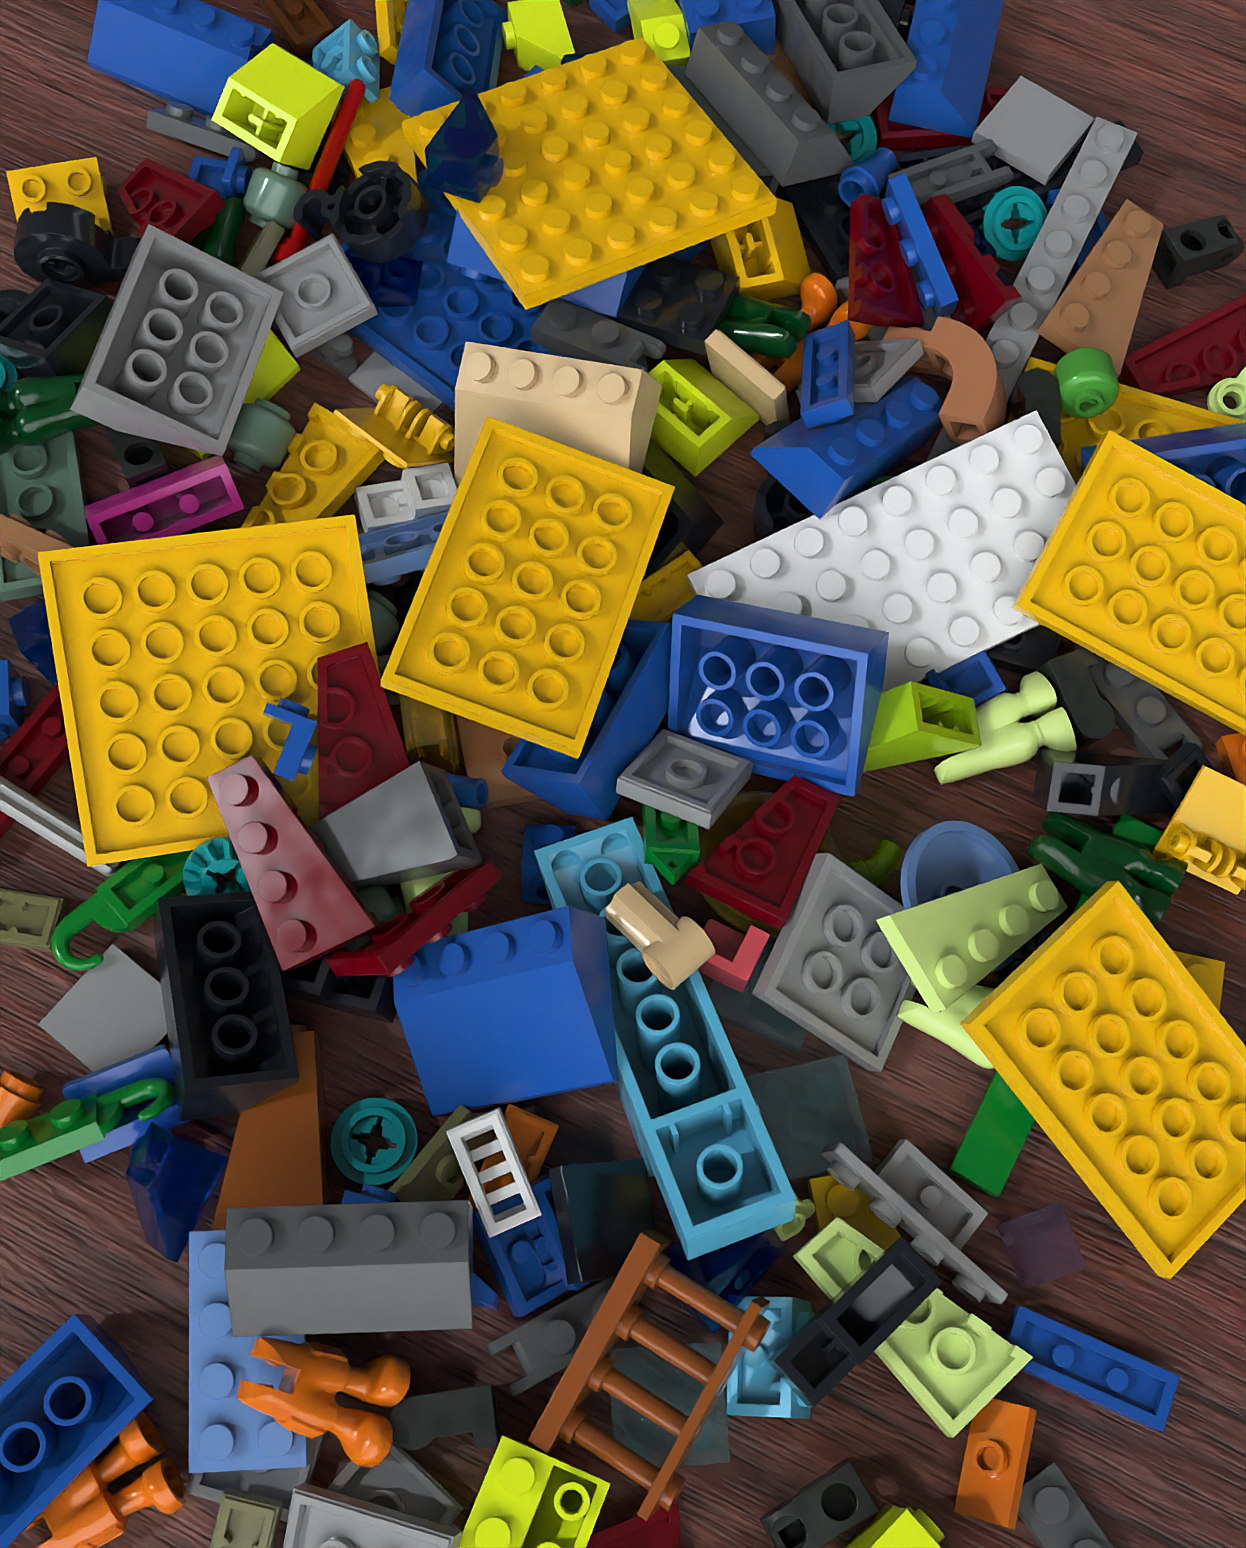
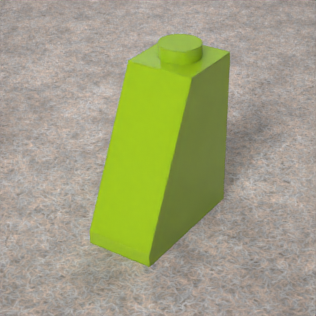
[863,681,982,772]

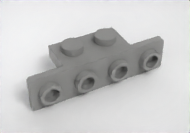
[820,1139,1008,1304]

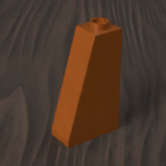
[211,1025,330,1229]

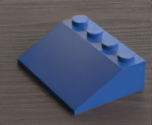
[668,595,889,797]
[393,906,619,1117]

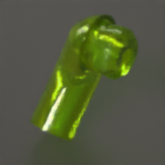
[840,839,903,889]

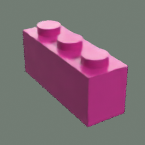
[84,455,245,545]

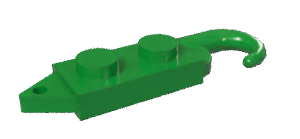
[642,803,700,885]
[51,850,193,971]
[0,1078,175,1181]

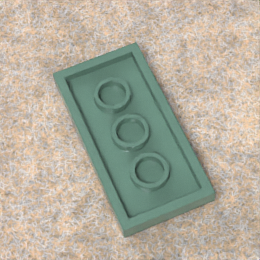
[0,430,93,602]

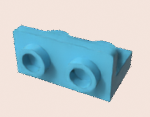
[312,19,380,103]
[726,1296,815,1419]

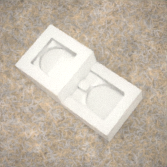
[354,463,457,532]

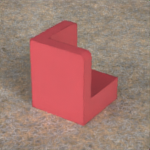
[698,919,770,994]

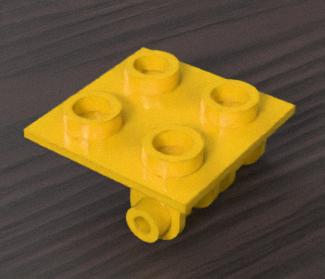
[6,157,114,236]
[333,383,455,469]
[1152,765,1246,895]

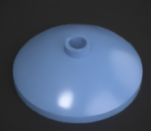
[901,821,1020,973]

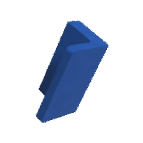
[63,1045,190,1163]

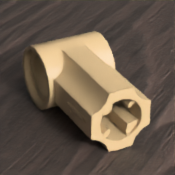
[605,881,715,990]

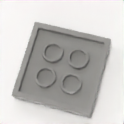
[752,853,917,1072]

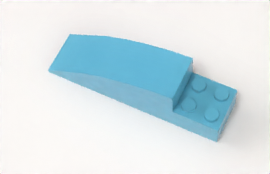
[534,817,797,1260]

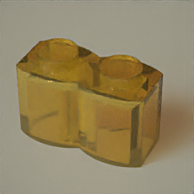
[399,694,461,774]

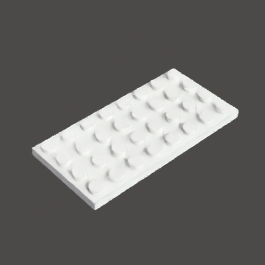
[687,410,1076,693]

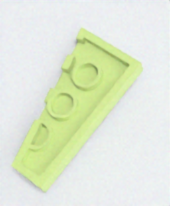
[876,864,1068,1013]
[793,1217,1033,1438]

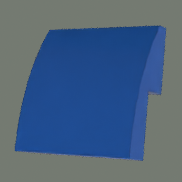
[473,1162,592,1317]

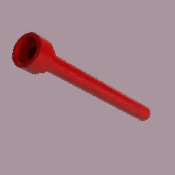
[269,79,366,266]

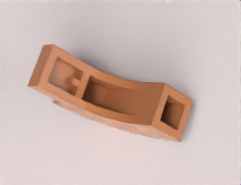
[883,316,1007,444]

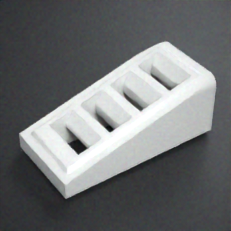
[446,1107,542,1238]

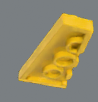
[330,86,419,185]
[241,402,385,528]

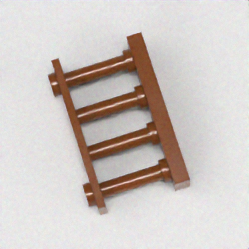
[528,1229,771,1521]

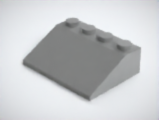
[70,224,283,456]

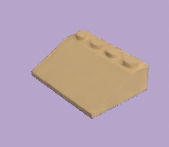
[454,341,662,489]

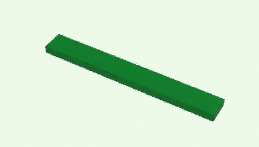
[947,814,1163,1198]

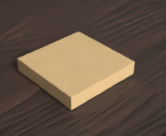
[704,330,790,426]

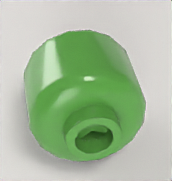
[1054,347,1119,418]

